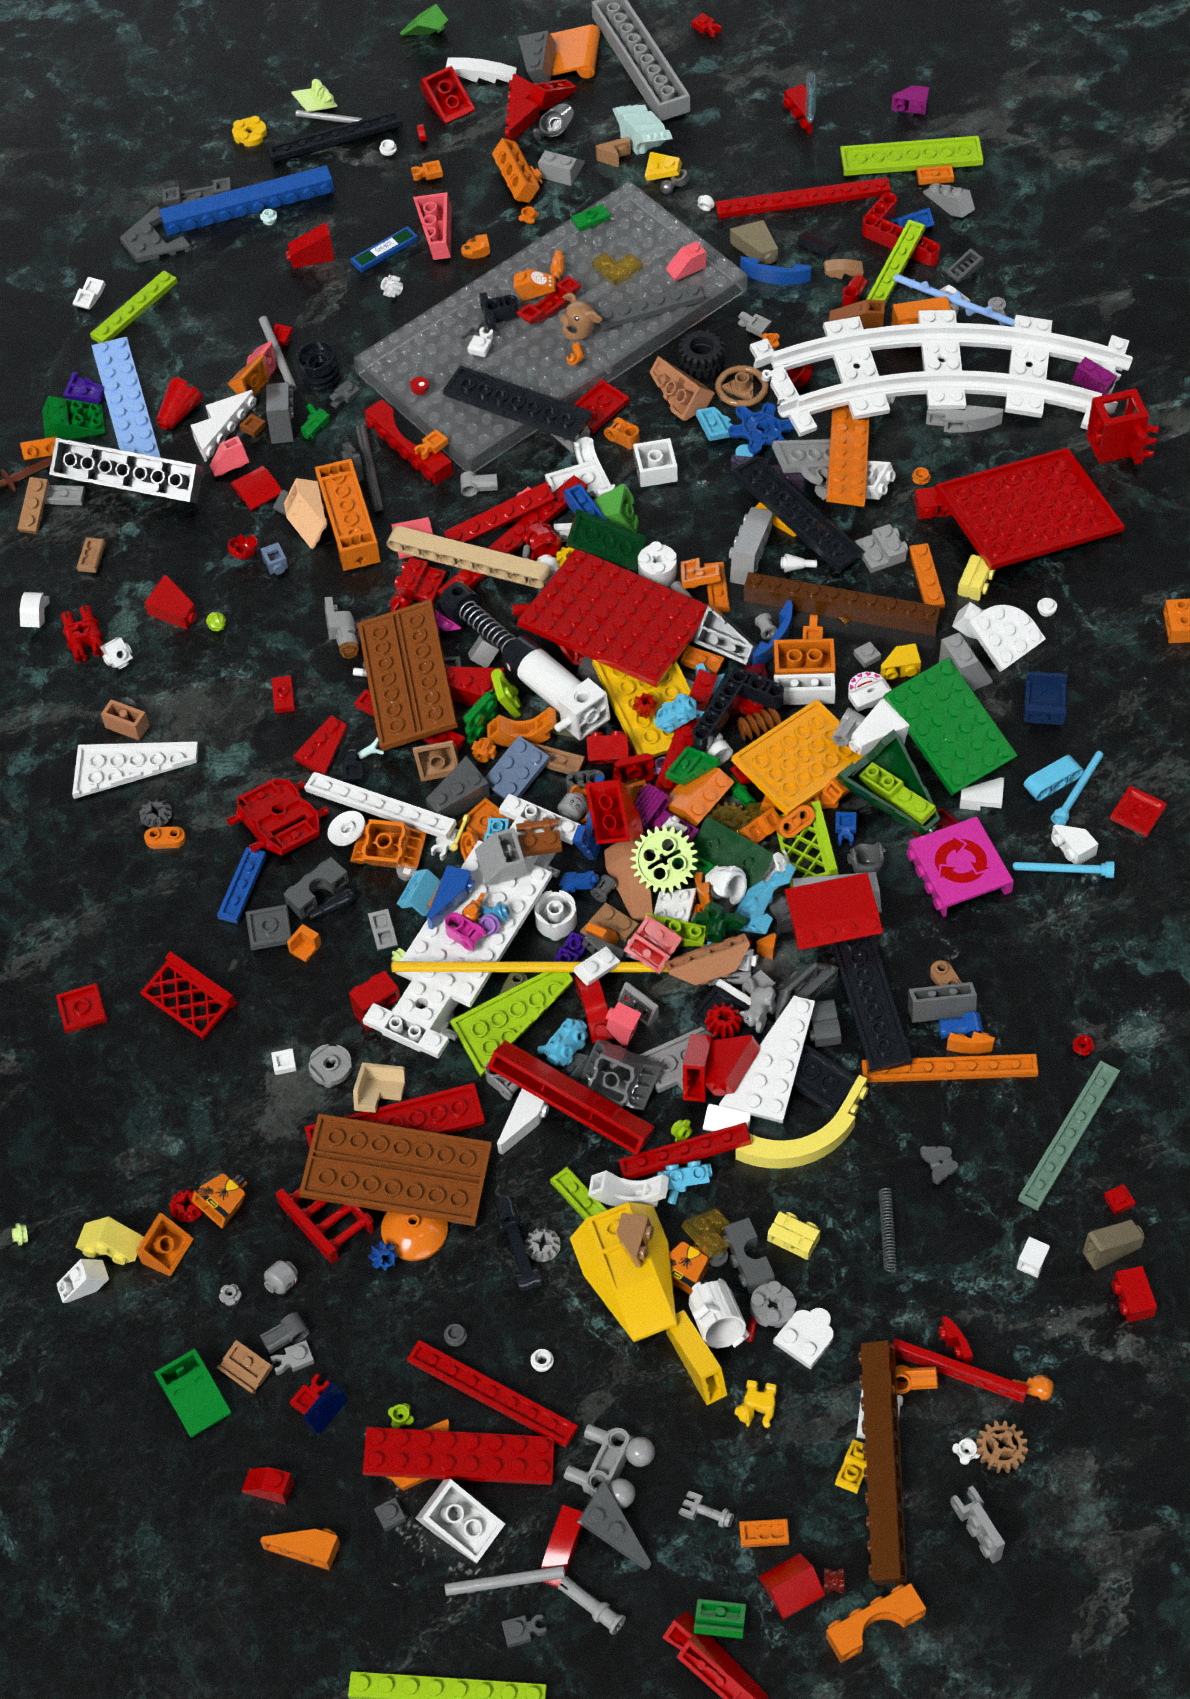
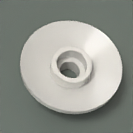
[328,811,366,846]

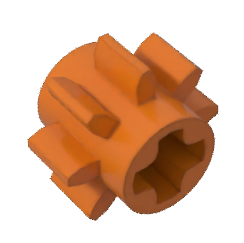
[471,737,497,763]

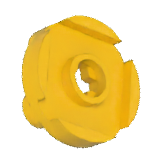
[232,116,267,147]

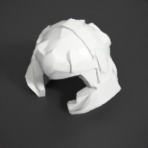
[705,866,747,906]

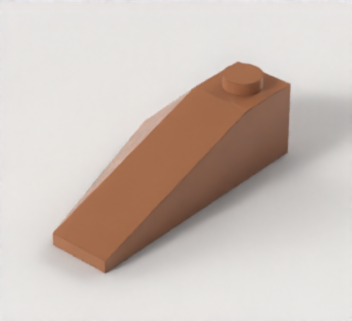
[650,356,715,421]
[604,835,653,920]

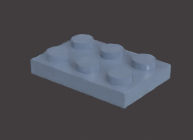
[485,736,551,800]

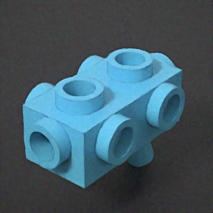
[654,694,704,733]
[537,1018,589,1067]
[657,1160,712,1205]

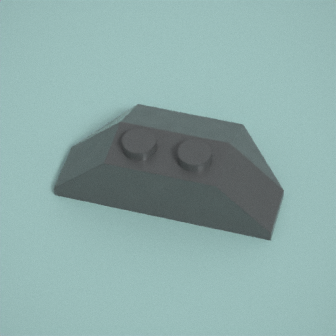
[775,963,839,1022]

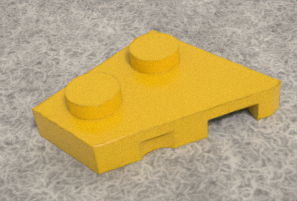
[645,152,682,181]

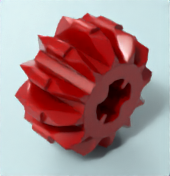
[705,1002,742,1039]

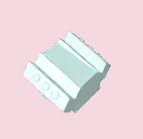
[613,104,673,155]

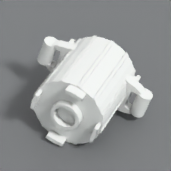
[688,1278,750,1348]

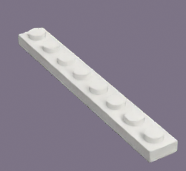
[304,772,457,840]

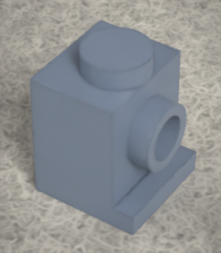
[261,543,288,575]

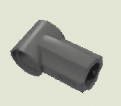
[260,1312,309,1354]

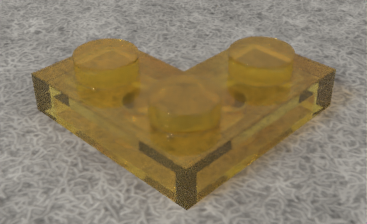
[591,253,642,285]
[681,1208,730,1258]

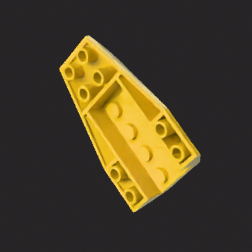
[570,1202,677,1342]

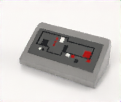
[618,982,659,1026]

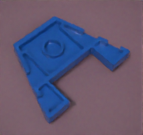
[572,775,605,861]

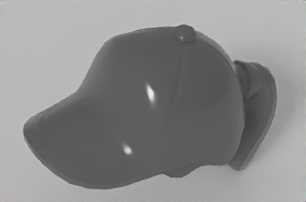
[533,103,574,140]

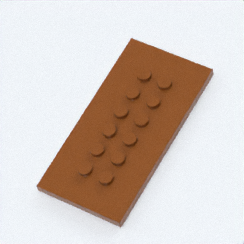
[357,599,458,751]
[299,1114,492,1226]

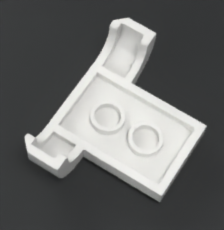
[545,437,615,499]

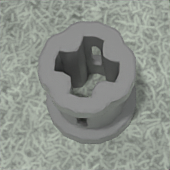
[755,613,777,639]

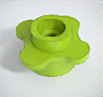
[671,1119,693,1142]
[388,1403,414,1429]

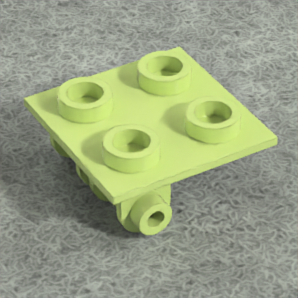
[292,79,337,112]

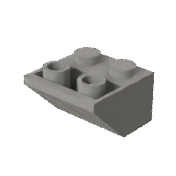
[475,828,526,886]

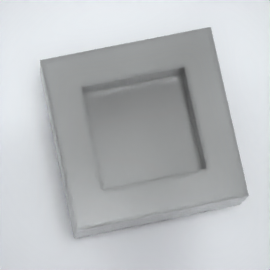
[853,642,881,668]

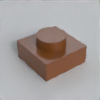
[240,414,266,438]

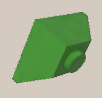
[400,4,448,35]

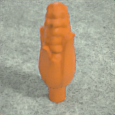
[550,250,565,282]

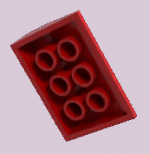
[784,873,883,952]

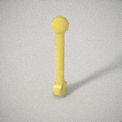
[450,814,470,851]

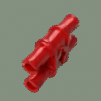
[61,605,104,663]

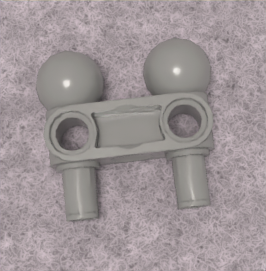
[564,1424,655,1509]

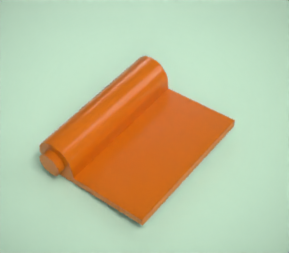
[551,24,600,79]

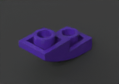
[553,931,587,975]

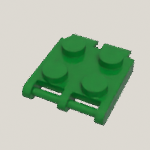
[464,690,498,744]

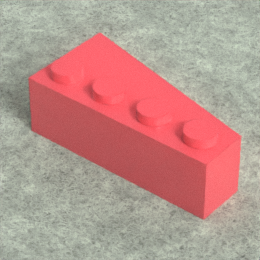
[413,192,452,260]

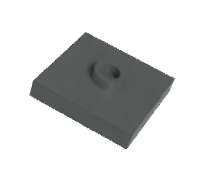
[245,904,292,951]

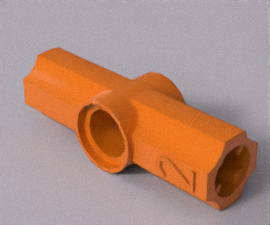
[896,1365,938,1394]

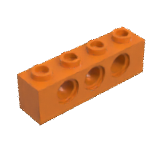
[492,138,540,203]

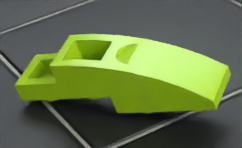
[859,762,936,824]

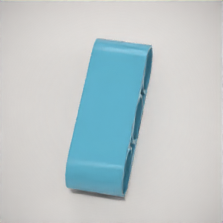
[1023,755,1083,801]

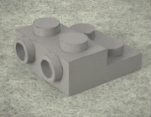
[855,524,908,573]

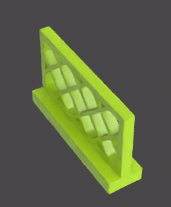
[776,800,839,888]

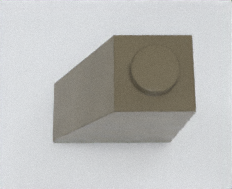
[730,220,778,265]
[1083,1219,1144,1271]

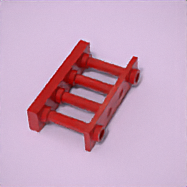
[275,1188,374,1264]

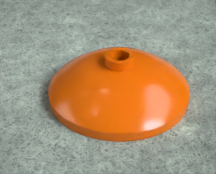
[381,1212,448,1261]

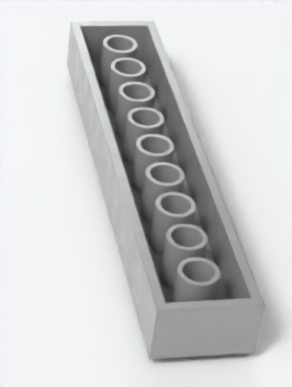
[592,0,690,121]

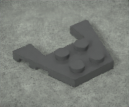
[120,206,191,263]

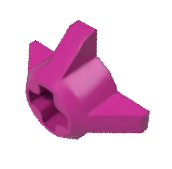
[434,609,462,631]

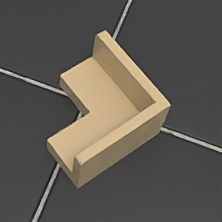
[353,1063,406,1113]

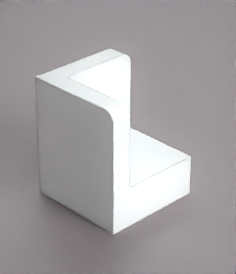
[1017,1237,1050,1278]

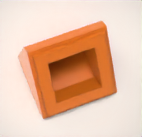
[756,933,776,960]

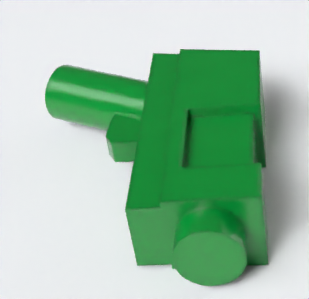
[301,403,330,439]

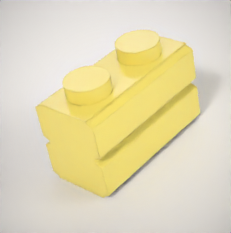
[957,555,995,601]
[767,1212,820,1260]

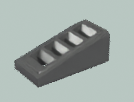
[945,248,984,283]
[582,933,625,961]

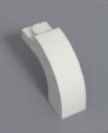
[588,1171,669,1207]

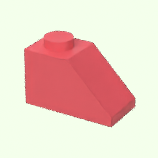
[666,241,706,282]
[247,341,277,378]
[605,1002,641,1048]

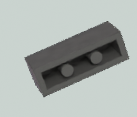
[908,982,977,1023]

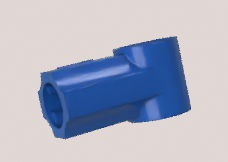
[939,1012,983,1039]

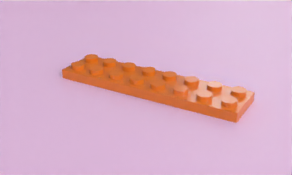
[826,405,869,507]

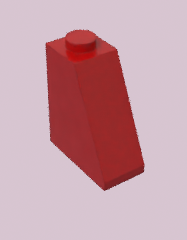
[286,223,334,269]
[144,575,197,630]
[683,1034,712,1102]
[705,1035,760,1096]

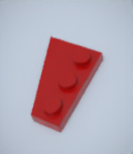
[293,715,348,776]

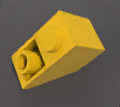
[880,643,921,680]

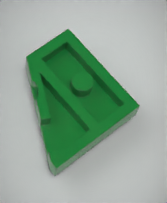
[665,746,721,785]

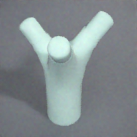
[357,737,384,760]

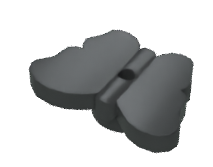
[920,1146,958,1184]

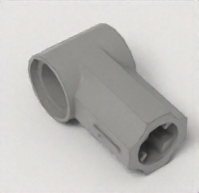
[460,471,498,497]
[831,707,866,747]

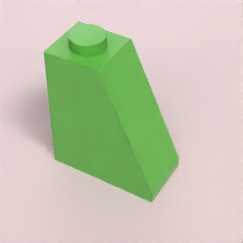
[593,484,639,532]

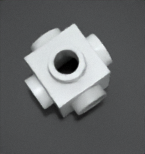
[100,637,132,669]

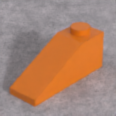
[260,1529,340,1570]

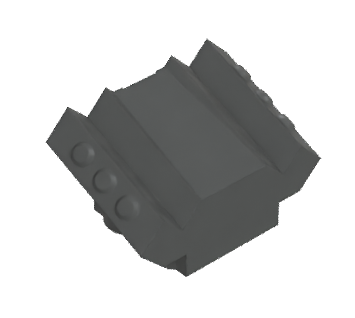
[578,1039,662,1110]

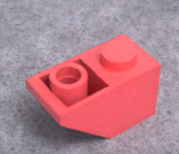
[210,436,249,477]

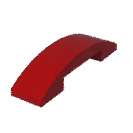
[517,276,581,324]

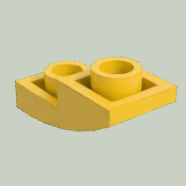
[835,1439,867,1494]

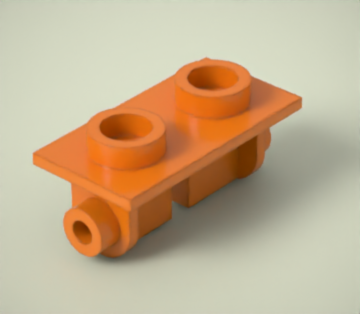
[20,436,57,460]

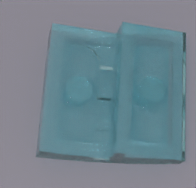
[805,70,817,123]

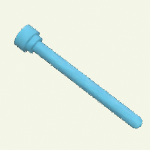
[1051,751,1103,826]
[1012,861,1114,878]

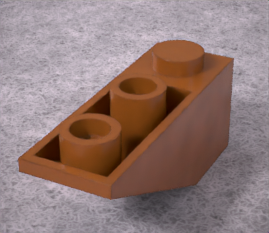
[829,299,885,328]

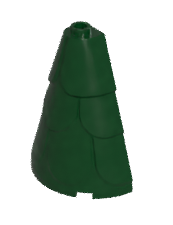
[836,729,940,835]

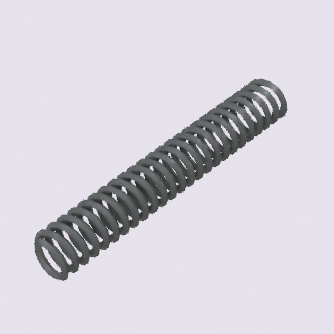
[879,1188,897,1272]

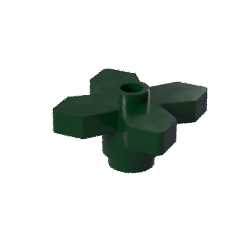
[690,901,747,943]

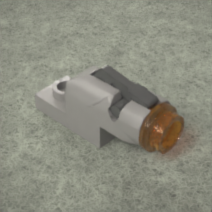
[325,597,360,659]

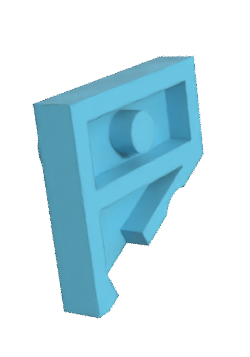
[696,407,732,441]

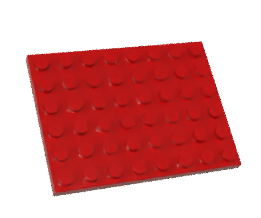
[935,447,1125,570]
[517,549,709,688]

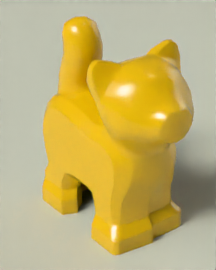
[735,1380,777,1428]

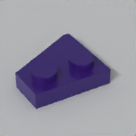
[63,372,104,404]

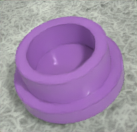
[479,913,500,935]

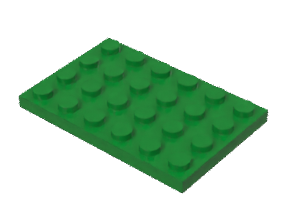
[883,657,1018,796]

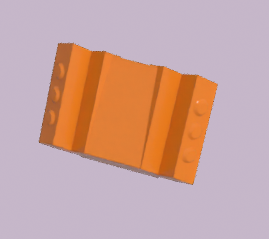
[350,819,427,869]

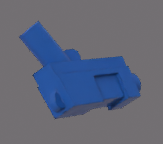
[559,871,599,893]

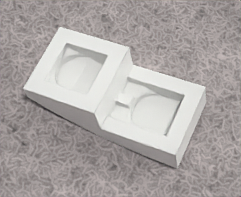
[72,277,106,310]

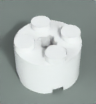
[638,542,677,587]
[534,890,577,941]

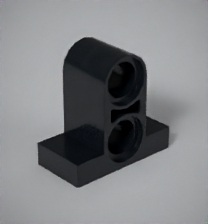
[479,292,519,332]

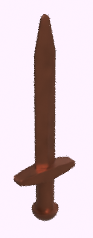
[0,456,53,492]

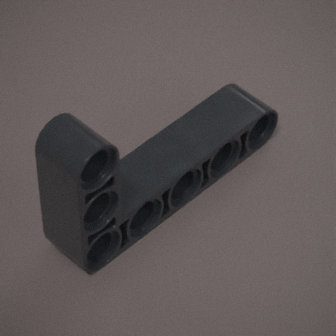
[692,668,784,752]

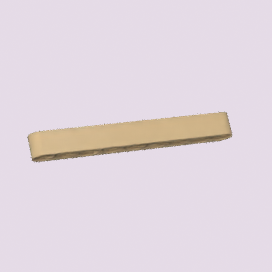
[386,526,551,589]

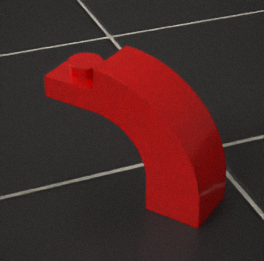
[573,975,613,1043]

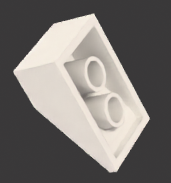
[415,1479,505,1563]

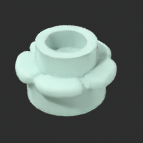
[260,209,277,225]

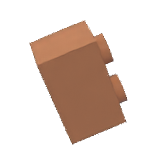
[101,699,149,741]

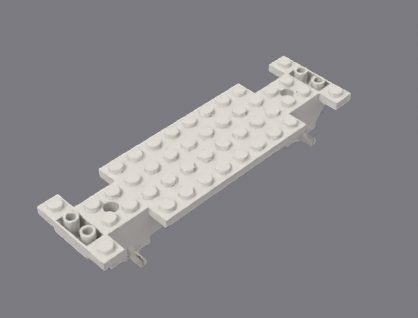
[363,794,581,1059]

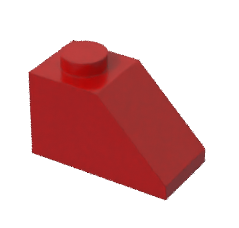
[242,1467,294,1505]

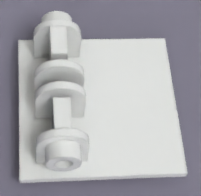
[654,888,697,922]

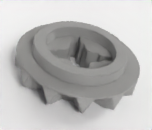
[525,1227,561,1262]

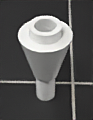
[780,553,817,572]

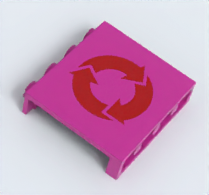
[906,817,1014,917]

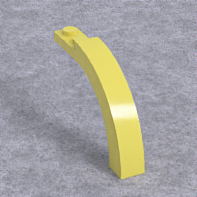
[736,1075,869,1169]

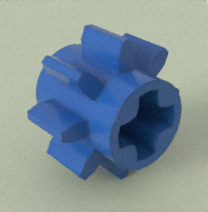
[368,1241,398,1271]

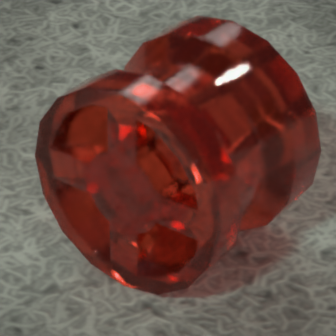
[823,1568,844,1593]

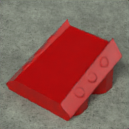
[612,753,655,785]

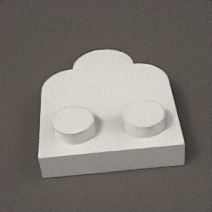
[773,1308,833,1370]

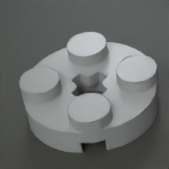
[309,1044,353,1088]
[750,1281,797,1328]

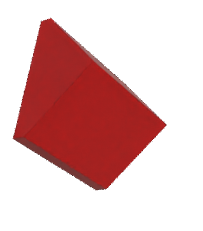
[758,1554,825,1620]

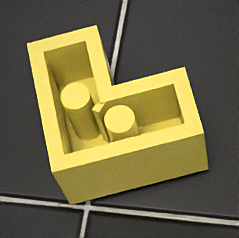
[76,1217,144,1265]

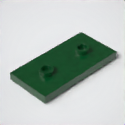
[566,509,647,573]
[691,816,774,888]

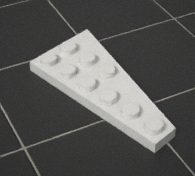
[72,742,199,799]
[719,996,815,1123]

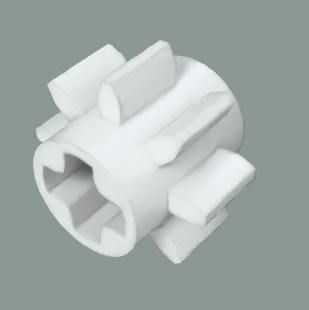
[381,275,403,298]
[737,948,758,971]

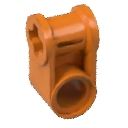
[604,417,640,449]

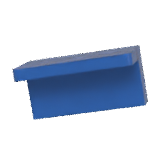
[891,208,934,228]

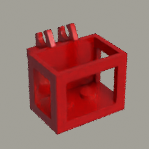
[1086,388,1159,465]

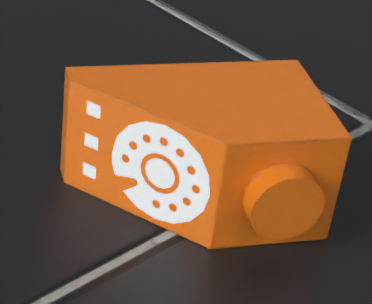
[514,269,556,302]

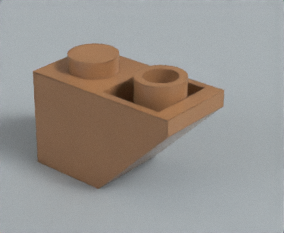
[616,1213,654,1268]

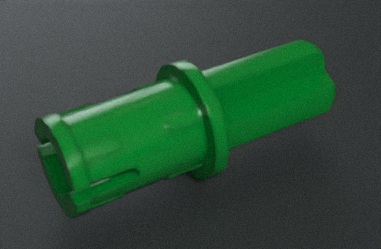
[729,774,756,809]

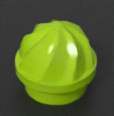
[206,612,226,631]

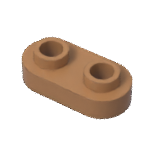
[930,960,962,986]

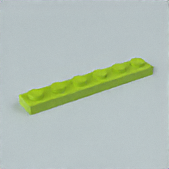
[866,220,925,305]
[90,270,178,343]

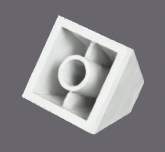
[849,698,909,755]

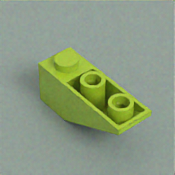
[644,913,706,947]

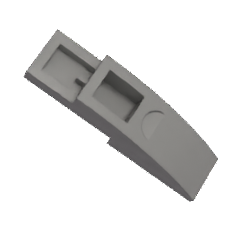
[926,405,1003,433]

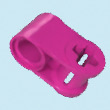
[445,913,486,951]

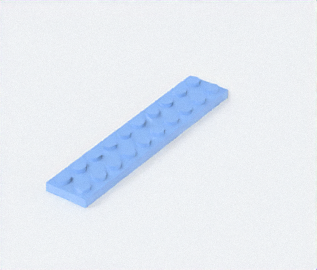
[92,337,161,458]

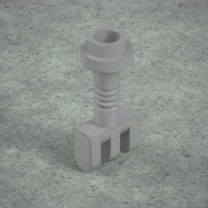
[679,1491,734,1528]

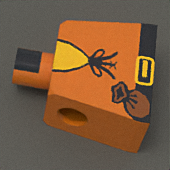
[192,1174,247,1229]
[669,1239,709,1295]

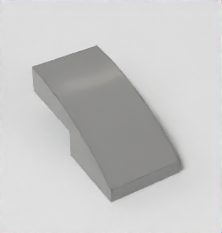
[368,909,398,951]

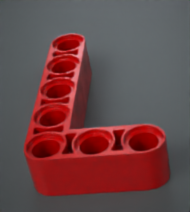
[862,193,940,266]

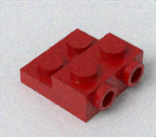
[394,557,447,604]

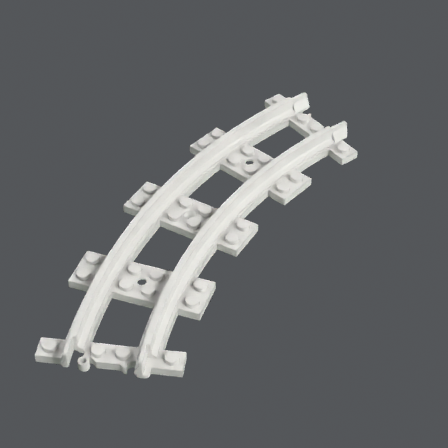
[749,310,1133,437]

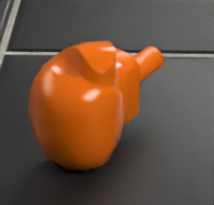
[462,893,486,924]
[1013,1375,1054,1401]

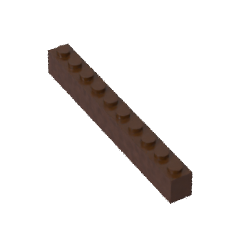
[744,572,941,636]
[858,1340,907,1586]

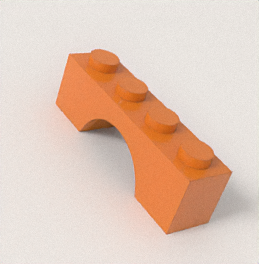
[826,1583,926,1663]

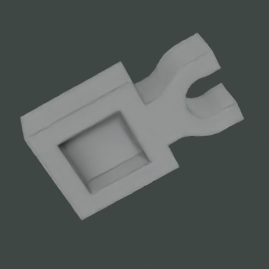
[270,1340,314,1375]

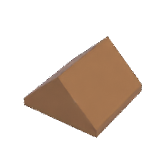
[413,740,459,782]

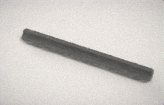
[356,424,383,512]

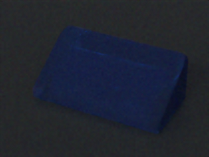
[303,1381,348,1434]

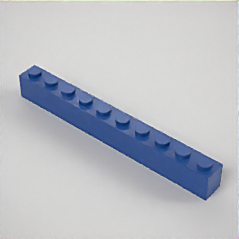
[159,165,334,236]

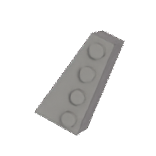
[729,507,773,585]

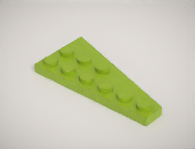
[450,972,573,1077]

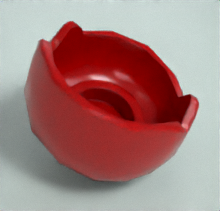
[228,534,258,560]

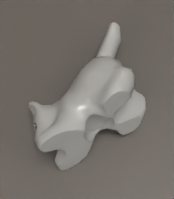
[739,977,777,1033]

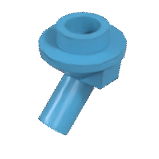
[480,901,510,922]

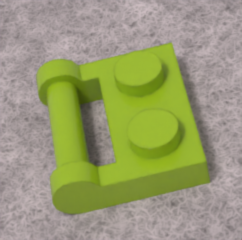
[491,669,521,719]

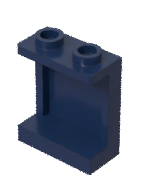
[1023,671,1068,725]

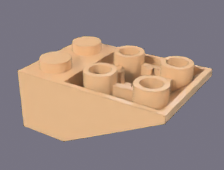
[284,478,327,549]

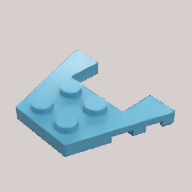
[735,863,796,934]

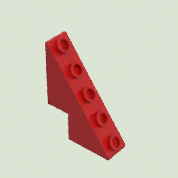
[505,74,540,141]

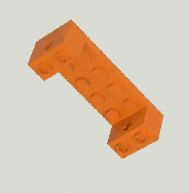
[315,459,381,571]

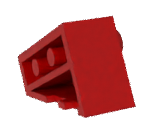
[446,666,506,706]

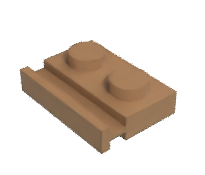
[217,1340,274,1394]

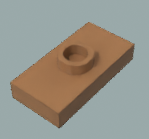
[77,537,106,573]

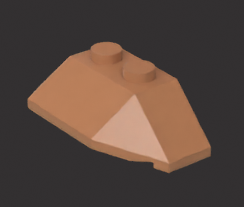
[664,933,750,985]

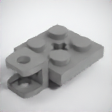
[950,1486,1005,1563]

